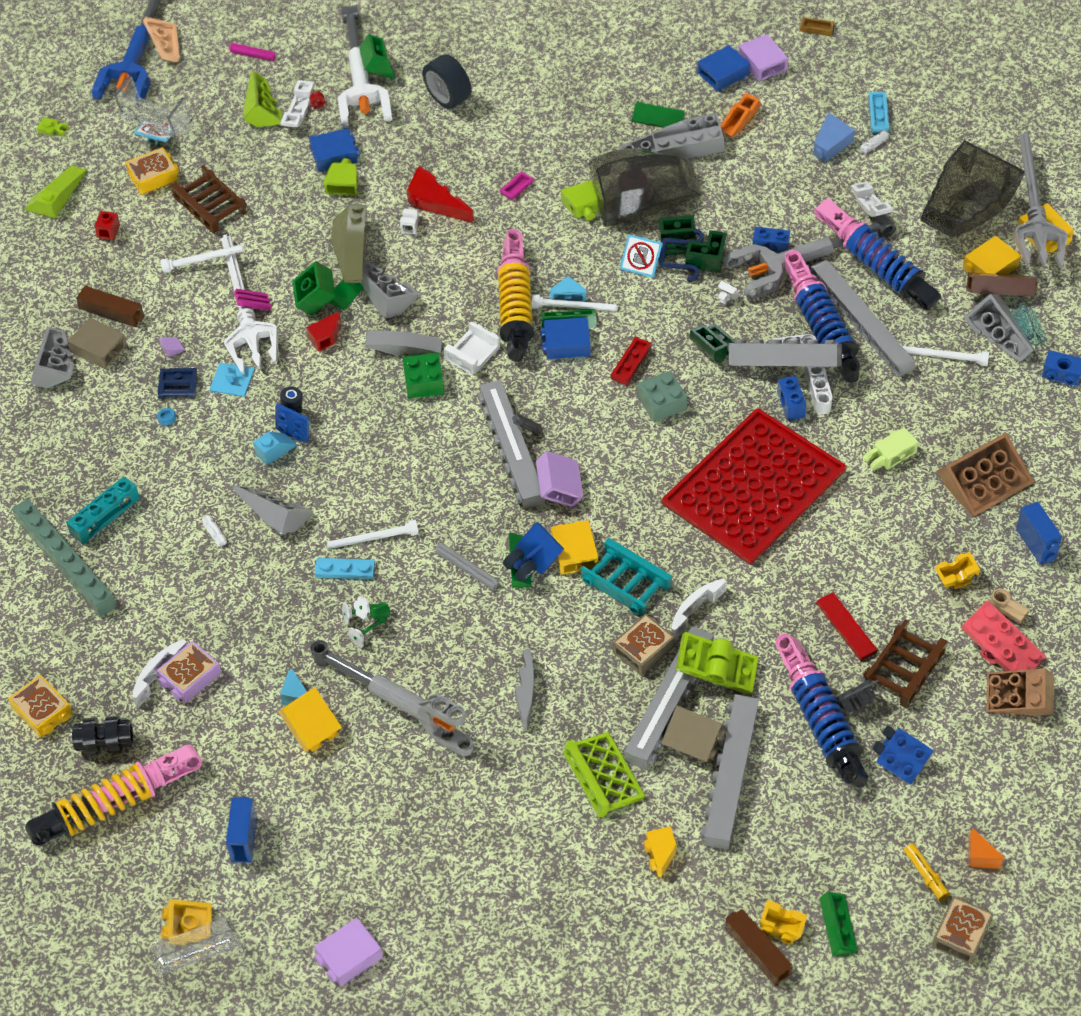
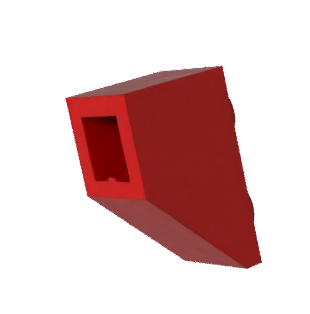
[306,312,341,352]

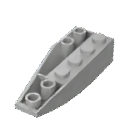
[619,113,725,162]

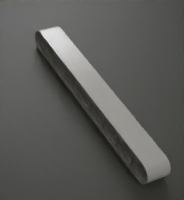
[809,260,915,377]

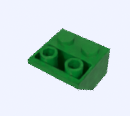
[359,34,395,79]

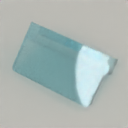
[1012,304,1046,341]

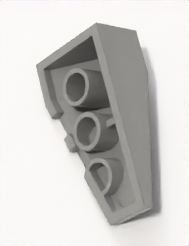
[361,261,419,318]
[964,294,1035,362]
[30,326,74,388]
[233,486,313,535]

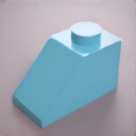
[253,432,297,466]

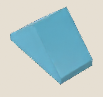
[550,276,586,302]
[280,669,307,705]

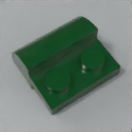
[658,215,696,256]
[689,323,735,363]

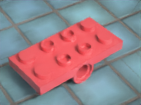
[960,600,1046,671]

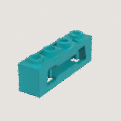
[66,476,140,545]

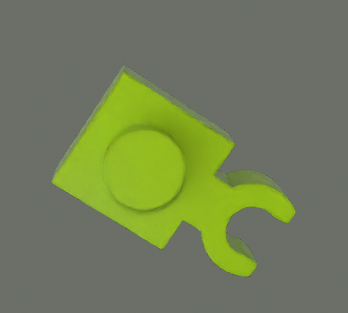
[36,117,69,136]

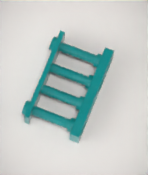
[581,538,672,616]

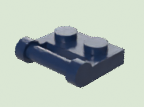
[158,368,198,399]

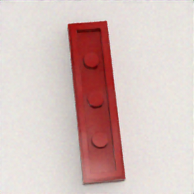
[816,592,878,662]

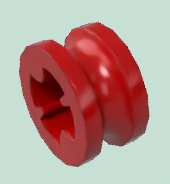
[309,92,325,108]

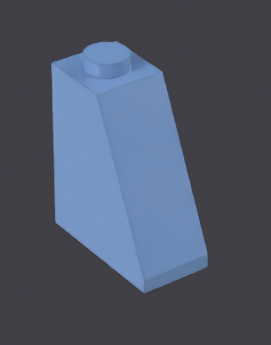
[813,113,855,162]

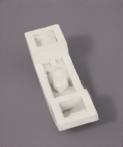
[281,80,314,127]
[851,181,893,217]
[672,579,726,639]
[132,639,187,708]

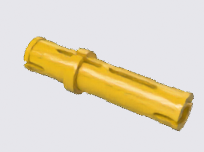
[904,843,950,902]

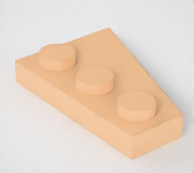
[143,17,180,63]

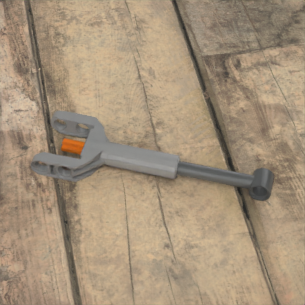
[723,214,896,300]
[310,640,474,756]

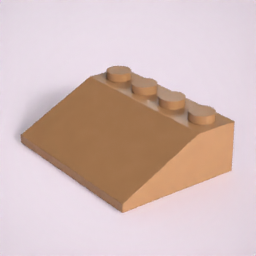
[937,433,1034,517]

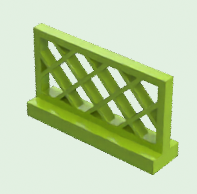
[563,732,645,818]

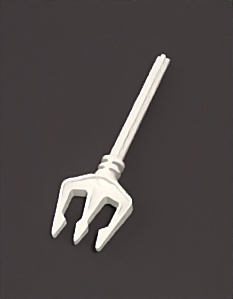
[221,234,279,374]

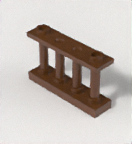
[170,165,247,234]
[863,619,948,709]

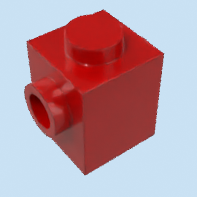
[94,211,120,240]

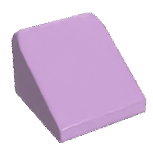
[159,337,185,358]

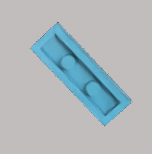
[868,92,889,133]
[315,558,375,579]

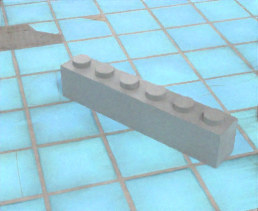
[729,339,842,367]

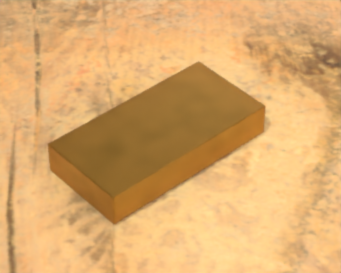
[799,17,835,37]

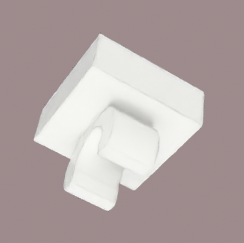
[718,281,739,305]

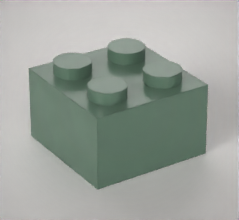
[637,370,687,422]

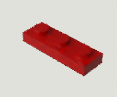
[611,337,652,385]

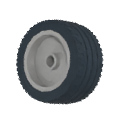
[422,54,472,109]

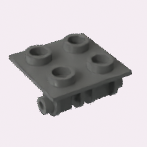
[836,679,878,716]

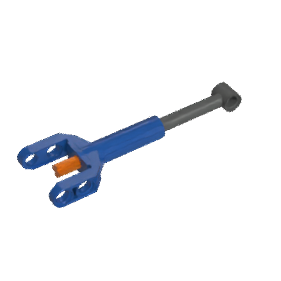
[92,0,161,104]

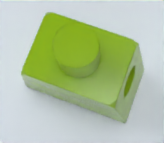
[324,158,358,196]
[561,180,598,221]

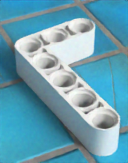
[765,334,832,414]

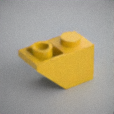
[643,826,676,878]

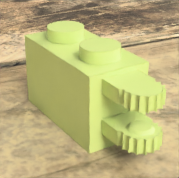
[863,427,918,470]

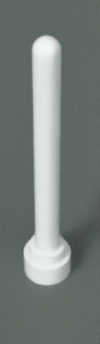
[161,245,245,274]
[531,294,618,312]
[902,346,989,366]
[327,519,419,549]

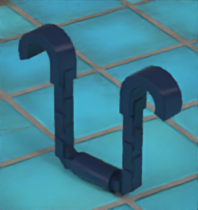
[658,229,704,282]

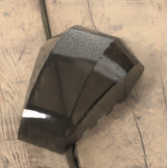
[920,140,1025,238]
[588,148,701,227]

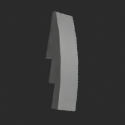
[365,330,442,356]
[515,649,534,731]

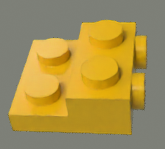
[161,899,212,948]

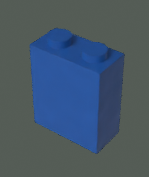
[697,45,750,92]
[309,128,360,172]
[541,317,591,359]
[1016,501,1062,564]
[226,796,258,863]

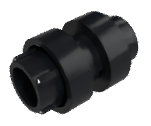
[72,716,133,755]

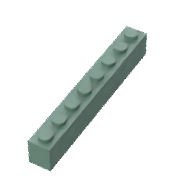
[12,498,116,618]

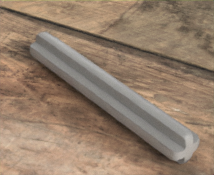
[435,543,499,590]

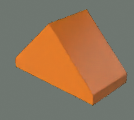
[968,828,1004,869]

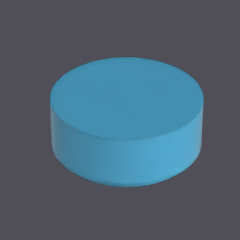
[157,408,176,426]

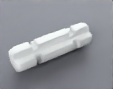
[860,130,889,154]
[202,515,227,547]

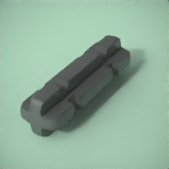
[512,413,543,435]

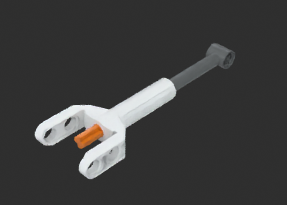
[338,5,393,128]

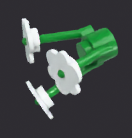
[342,596,390,648]

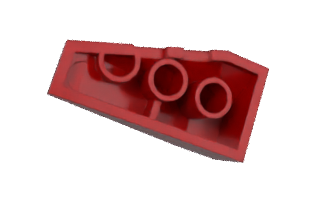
[407,166,474,223]

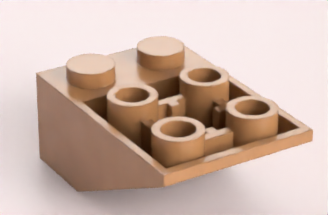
[986,668,1054,715]

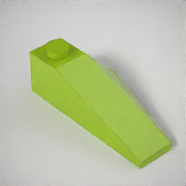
[243,70,283,127]
[24,165,87,218]

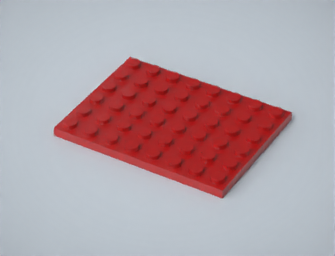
[661,407,847,565]

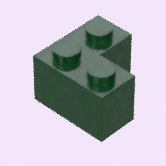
[685,230,727,273]

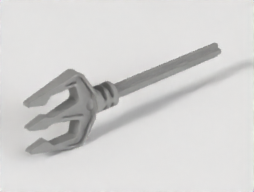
[1012,132,1068,268]

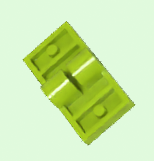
[675,632,759,695]

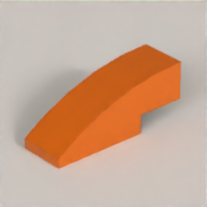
[720,92,761,138]

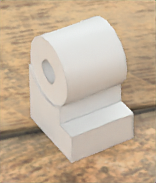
[400,208,419,234]

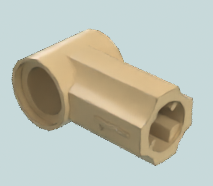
[990,589,1030,624]

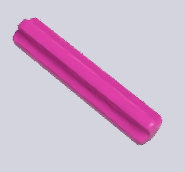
[229,43,276,61]

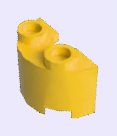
[934,552,980,589]
[760,899,808,945]

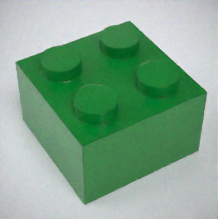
[292,261,336,315]
[402,353,444,398]

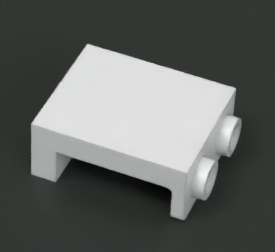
[444,322,500,376]

